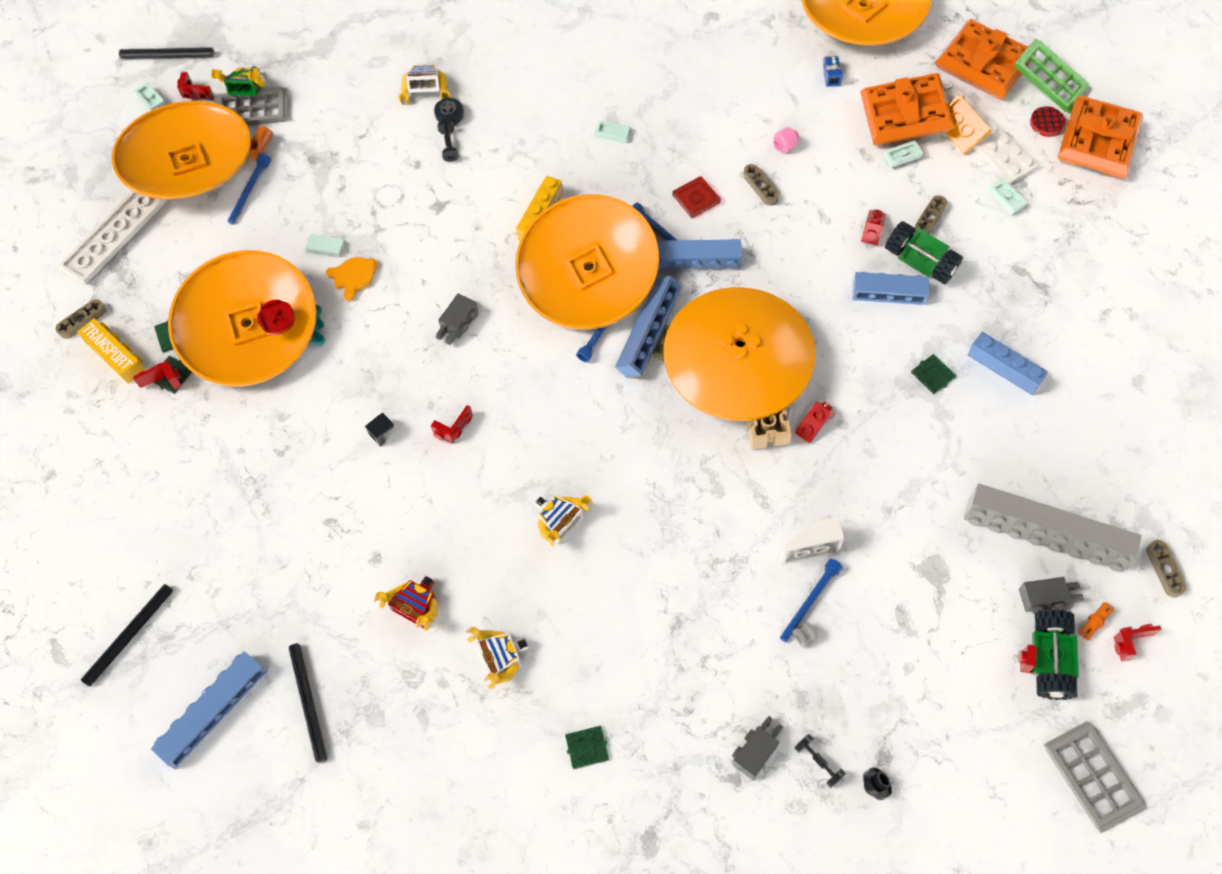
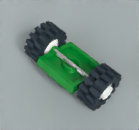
[885,221,963,285]
[1032,609,1079,700]

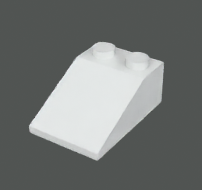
[780,516,845,565]

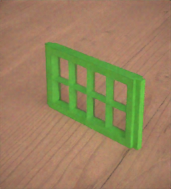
[1014,39,1090,113]

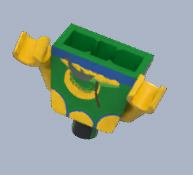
[211,66,266,96]

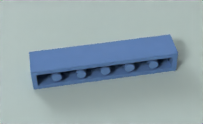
[657,239,742,270]
[615,276,682,378]
[151,651,267,769]

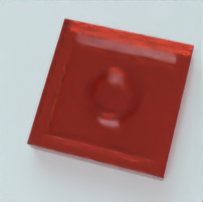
[672,176,721,219]

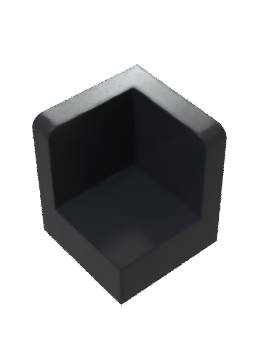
[365,412,394,446]

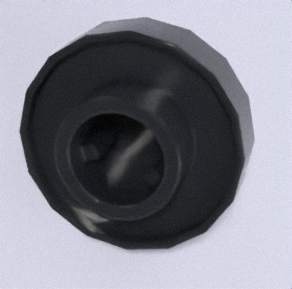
[863,767,892,801]

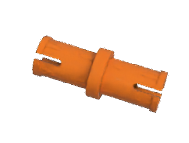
[1078,602,1114,640]

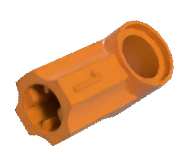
[249,126,273,161]

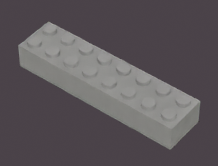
[963,483,1142,571]

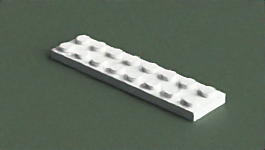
[942,78,1039,185]
[58,191,169,285]

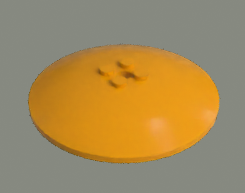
[801,0,931,45]
[112,101,251,199]
[515,194,659,330]
[168,250,317,387]
[664,287,816,421]

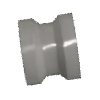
[792,621,818,648]

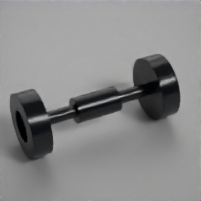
[437,119,459,162]
[794,733,846,788]

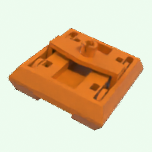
[935,19,1036,99]
[860,73,955,146]
[1057,96,1144,179]

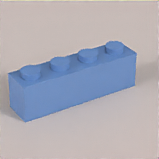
[852,272,929,305]
[967,332,1049,396]

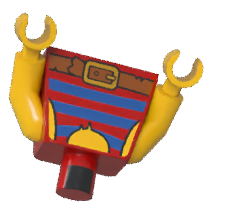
[374,576,438,631]

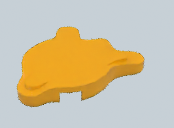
[326,257,378,301]

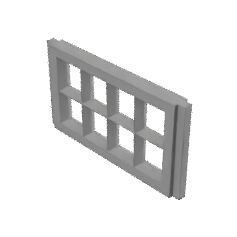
[215,87,288,126]
[1043,721,1145,833]

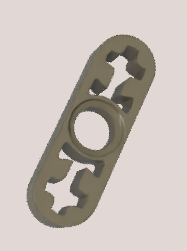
[743,164,779,206]
[914,195,947,234]
[55,299,106,339]
[1146,540,1187,598]

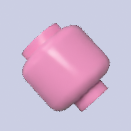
[773,127,799,153]

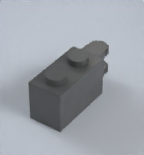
[436,293,479,345]
[1019,577,1084,614]
[732,716,783,780]

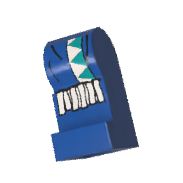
[823,56,843,87]

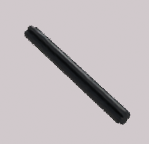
[118,47,215,59]
[81,584,173,687]
[288,643,327,763]

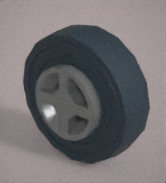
[434,97,464,125]

